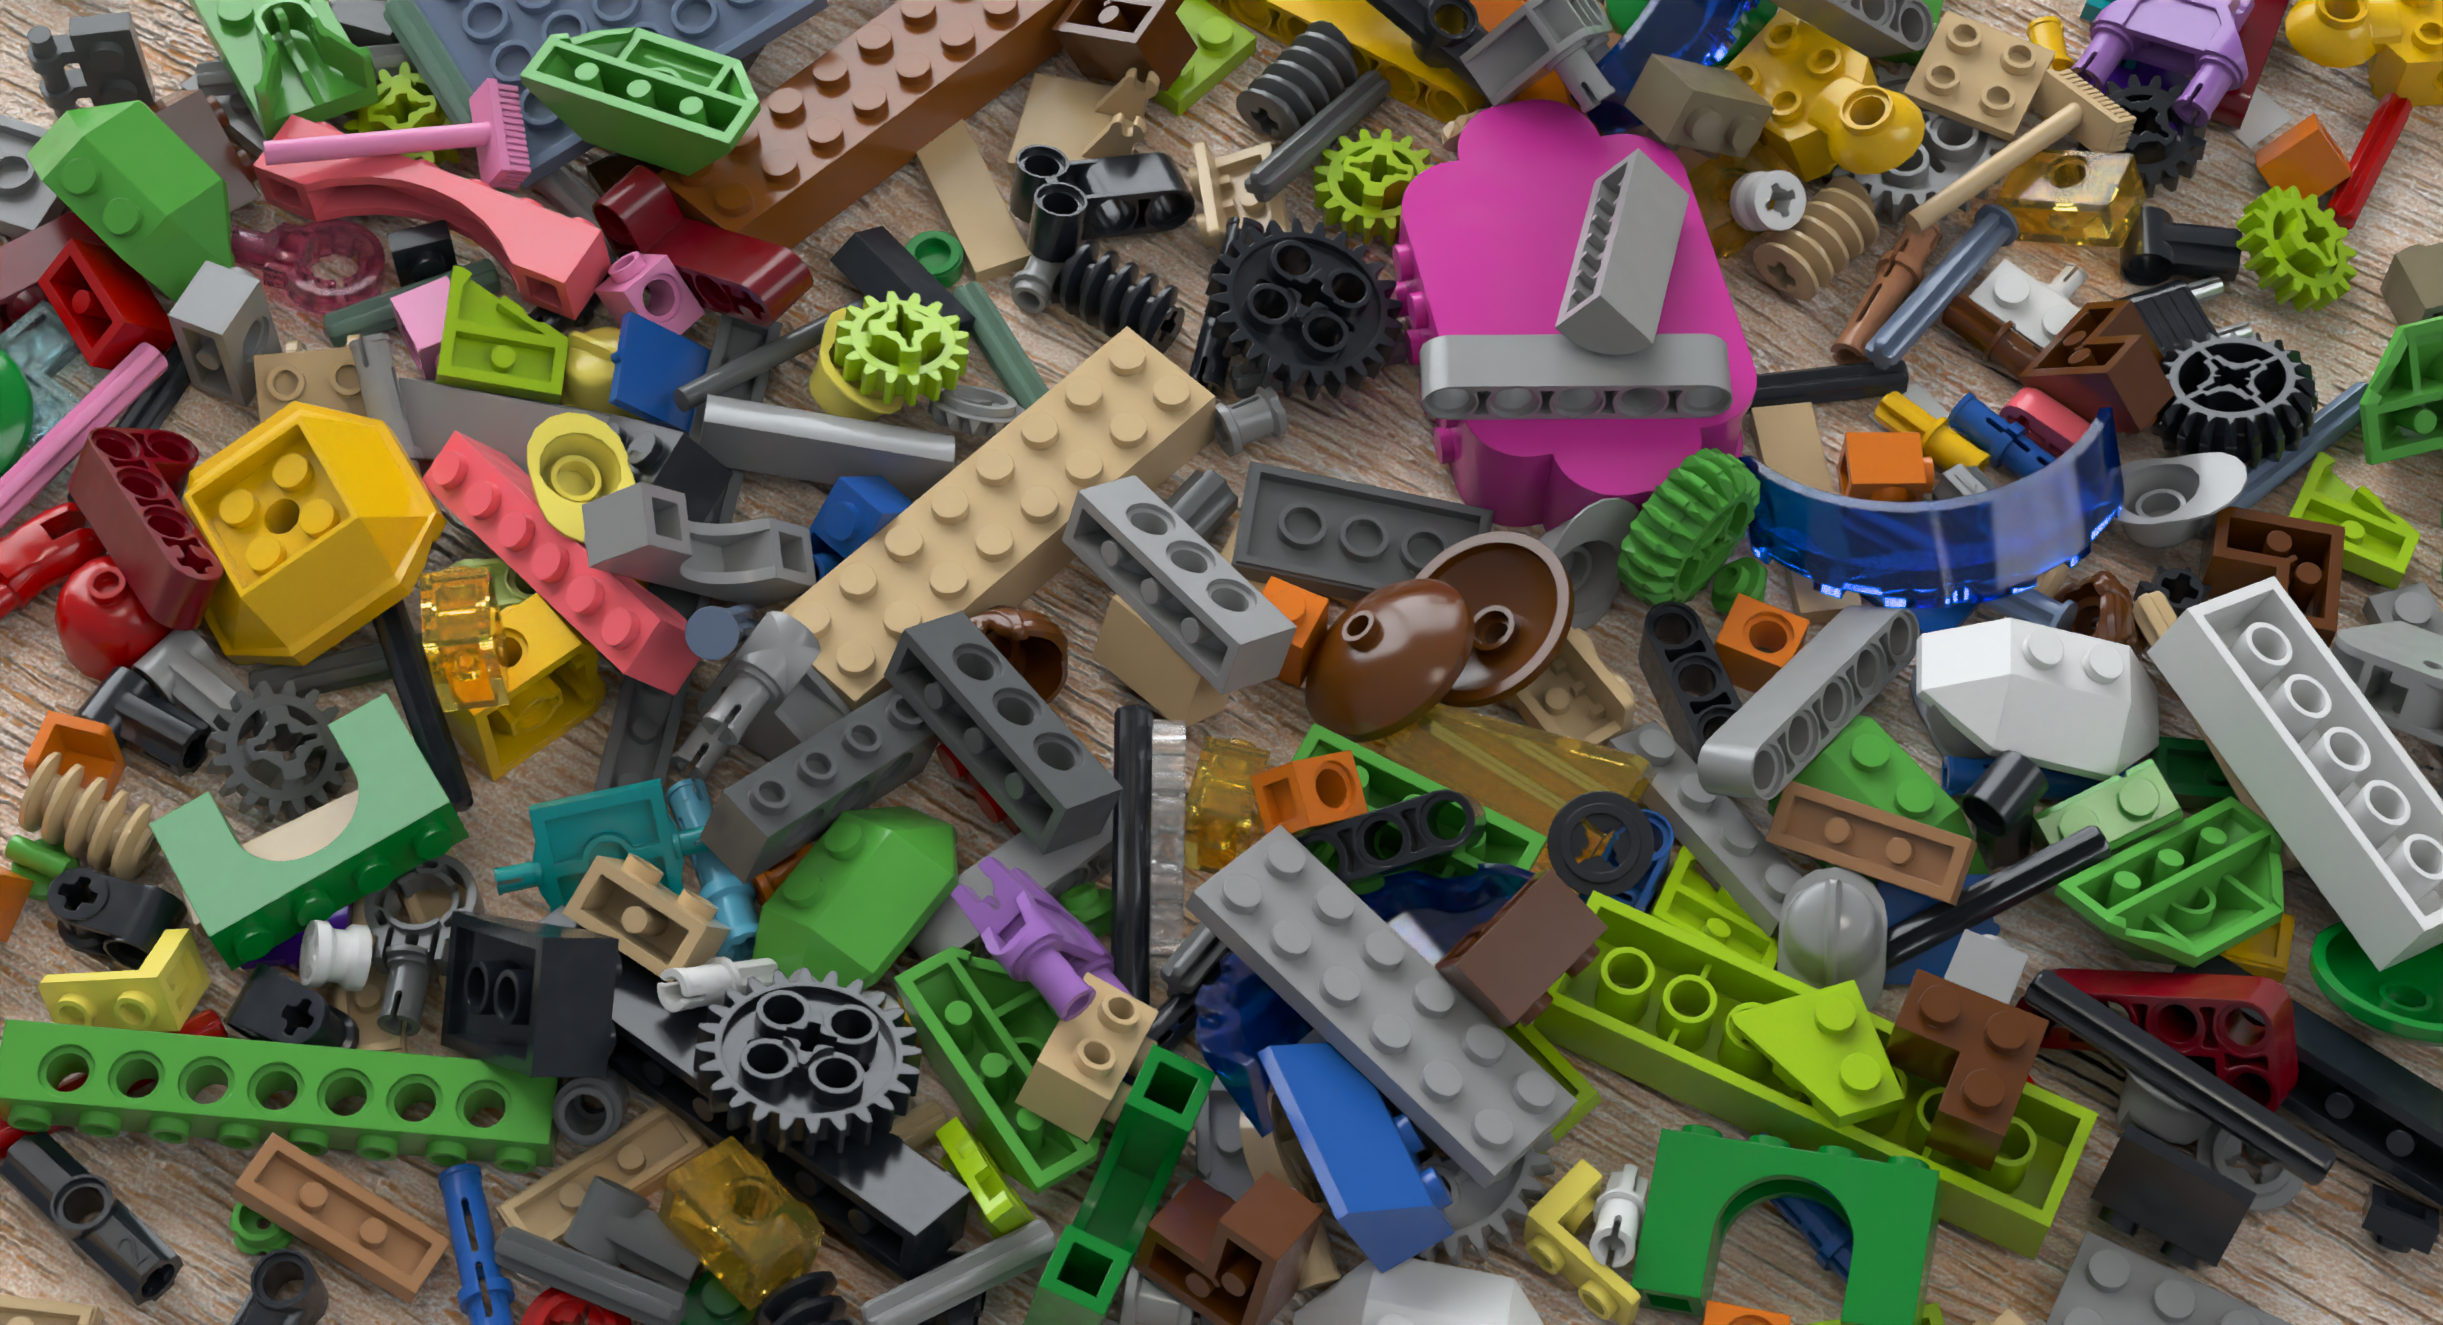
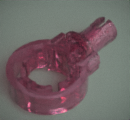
[231,219,385,315]

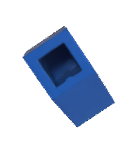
[799,475,913,596]

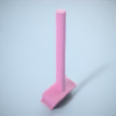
[263,78,531,190]

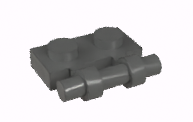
[27,12,155,119]

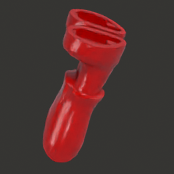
[0,502,107,620]

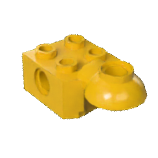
[2285,0,2443,107]
[1725,9,1925,182]
[429,577,649,782]

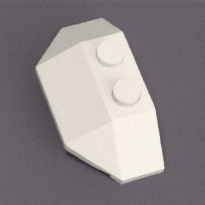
[1916,617,2159,781]
[1293,1258,1544,1325]

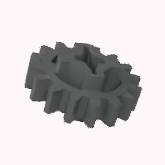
[205,680,350,823]

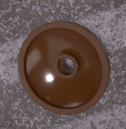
[1415,531,1574,708]
[1305,578,1475,743]

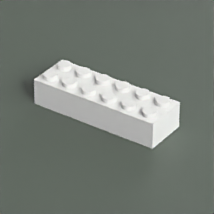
[2147,576,2443,972]

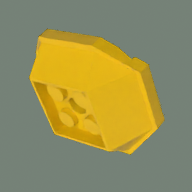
[183,401,447,666]

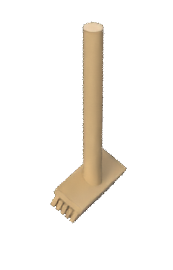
[1905,69,2137,234]

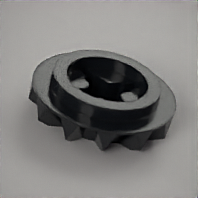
[1547,791,1655,897]

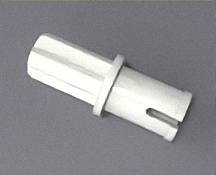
[657,956,778,1012]
[1590,1164,1649,1268]

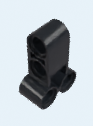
[1009,144,1195,263]

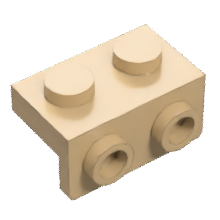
[1188,141,1290,255]
[1507,626,1636,772]

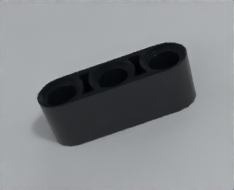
[1638,601,1742,764]
[1297,789,1487,888]

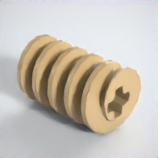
[1752,176,1880,301]
[18,751,162,882]

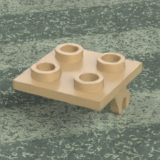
[1903,10,2056,142]
[1007,68,1160,171]
[253,334,368,424]

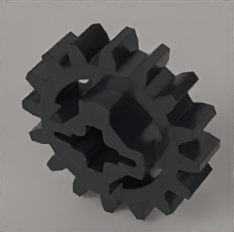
[2076,74,2207,199]

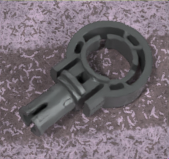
[364,854,484,1036]

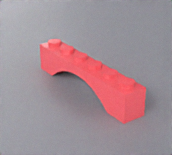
[253,114,611,320]
[422,430,701,696]

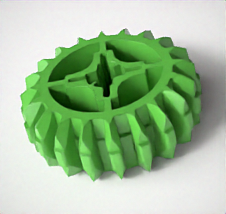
[1617,448,1760,606]

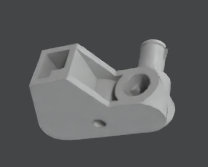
[1459,0,1635,114]
[670,611,853,782]
[2332,621,2443,800]

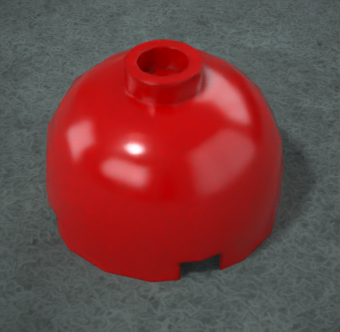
[54,554,174,682]

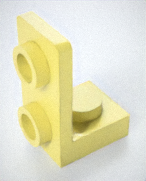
[38,928,211,1032]
[1523,1158,1641,1325]

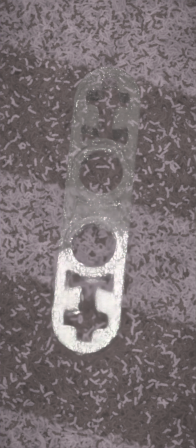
[1149,720,1186,978]

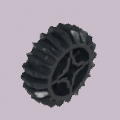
[2151,330,2318,470]

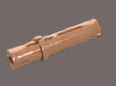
[1830,223,1943,365]

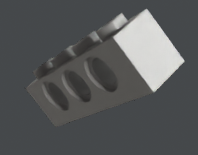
[1062,475,1297,695]

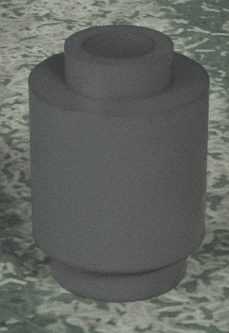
[553,1067,630,1145]

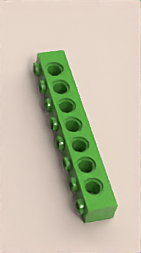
[0,1019,563,1173]

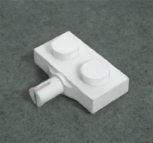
[1969,259,2087,350]

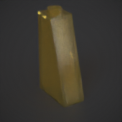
[1382,703,1657,863]

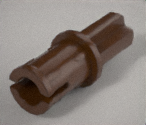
[1941,294,2042,379]

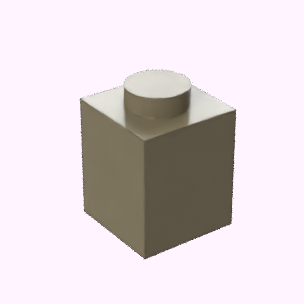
[2380,242,2443,326]

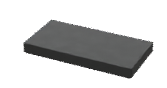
[1231,461,1494,602]

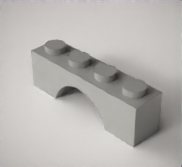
[582,482,816,609]

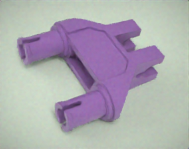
[2070,0,2255,126]
[951,855,1134,1021]

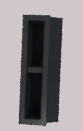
[830,226,976,334]

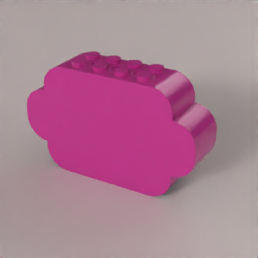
[1391,99,1757,532]

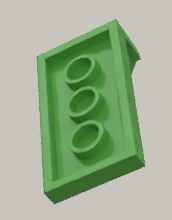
[188,0,379,140]

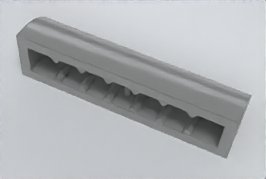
[1555,148,1690,355]
[399,377,653,476]
[699,394,955,499]

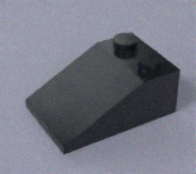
[440,911,622,1077]

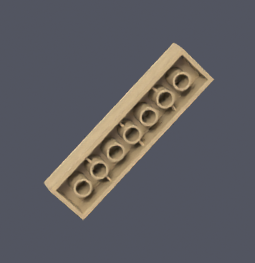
[782,326,1216,711]

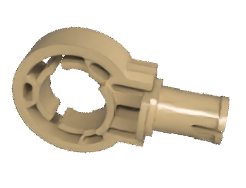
[1239,1092,1342,1292]

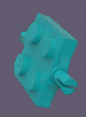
[494,778,711,912]

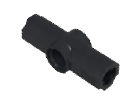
[1366,0,1493,105]
[0,1132,184,1306]

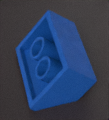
[1257,1042,1455,1274]

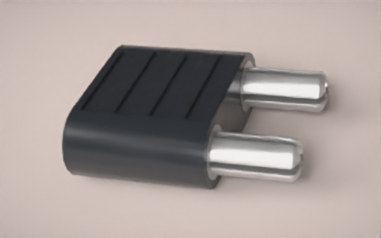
[2113,276,2253,364]

